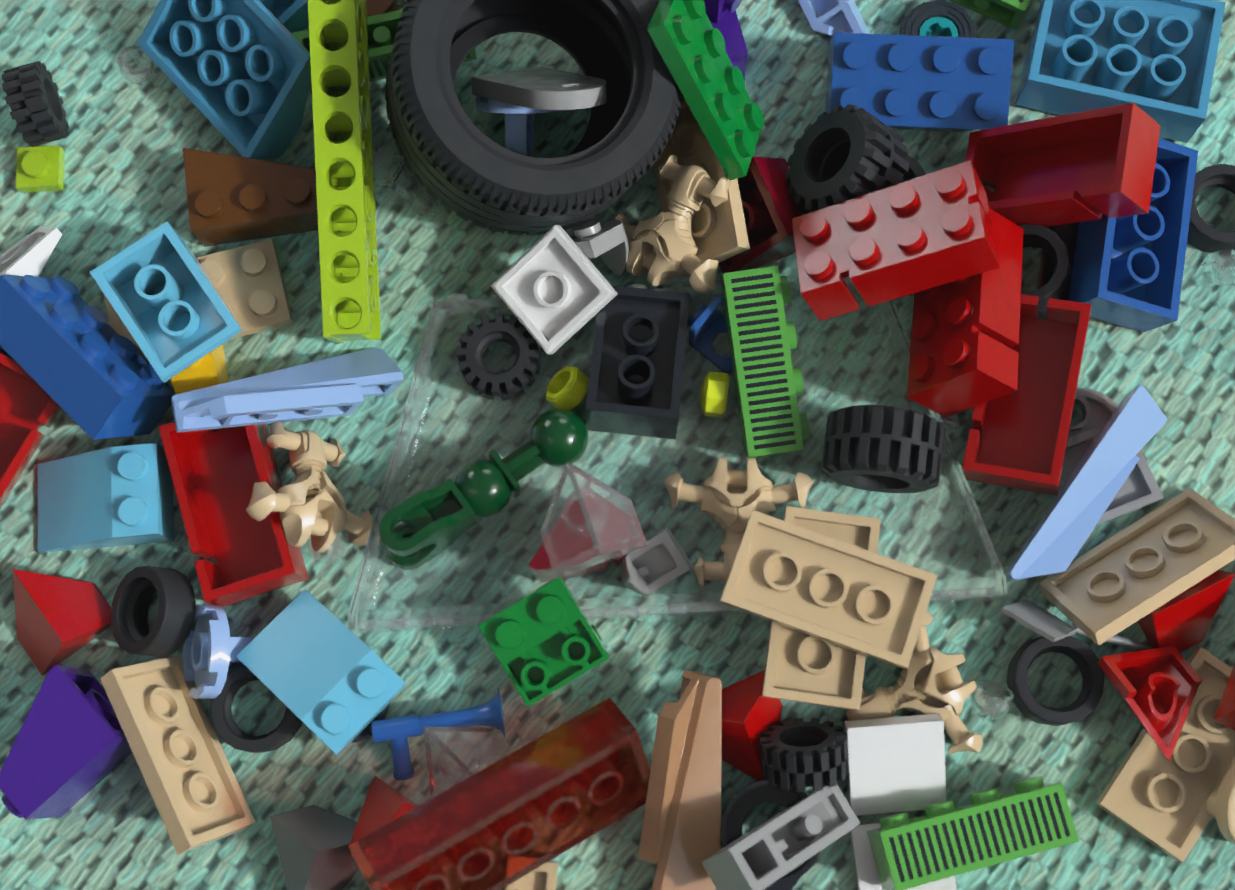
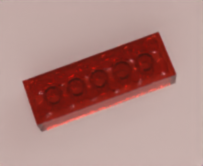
[348,697,650,890]

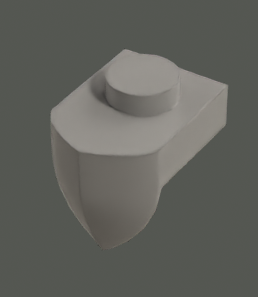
[570,220,629,276]
[621,528,693,595]

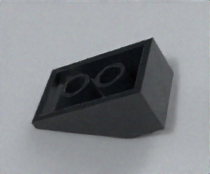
[585,286,690,439]

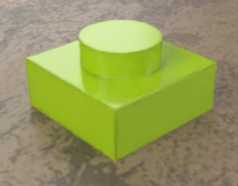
[15,145,65,193]

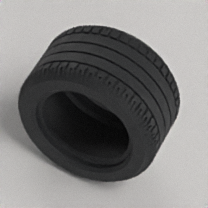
[385,0,683,235]

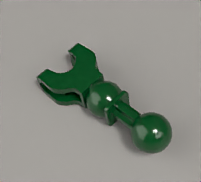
[379,408,588,570]

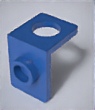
[688,295,733,374]

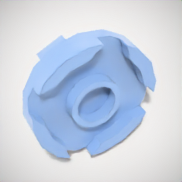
[476,96,559,157]
[183,604,255,699]

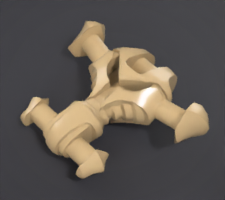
[613,154,730,293]
[246,422,379,553]
[662,458,814,588]
[846,610,983,755]

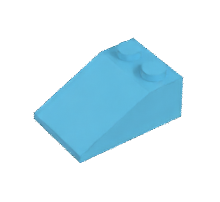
[90,222,242,383]
[38,443,174,553]
[236,589,406,756]

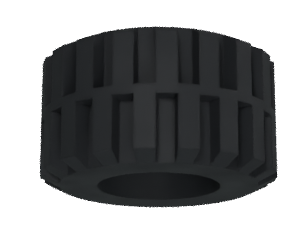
[786,104,909,213]
[821,405,945,493]

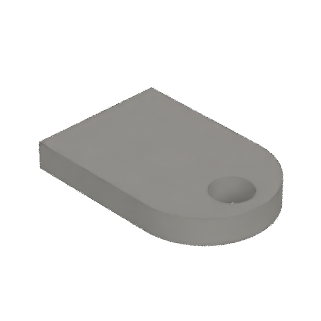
[471,67,607,110]
[1058,388,1164,527]

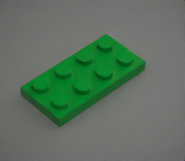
[647,0,764,180]

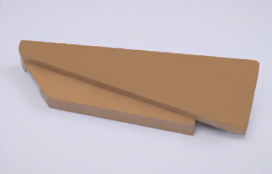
[638,670,722,890]

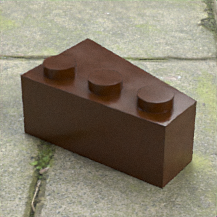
[183,148,318,247]

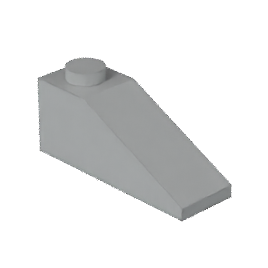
[701,785,861,890]

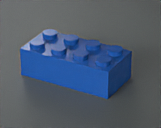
[825,32,1014,132]
[1068,138,1198,332]
[0,275,176,440]

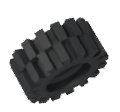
[2,61,69,147]
[456,313,540,401]
[760,718,849,792]

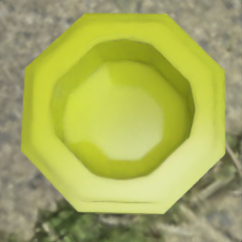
[546,366,589,410]
[700,371,730,418]

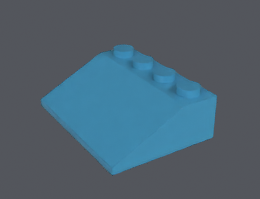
[137,0,311,160]
[1015,0,1226,143]

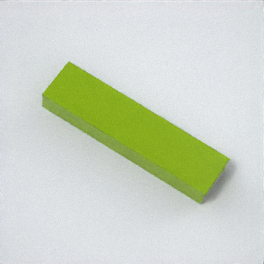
[308,0,381,344]

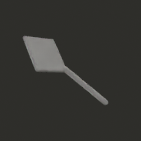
[1001,599,1152,651]

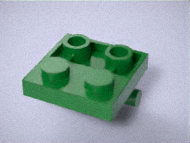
[478,575,609,707]

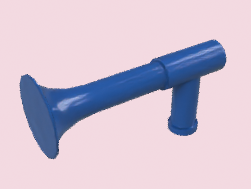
[371,688,506,780]

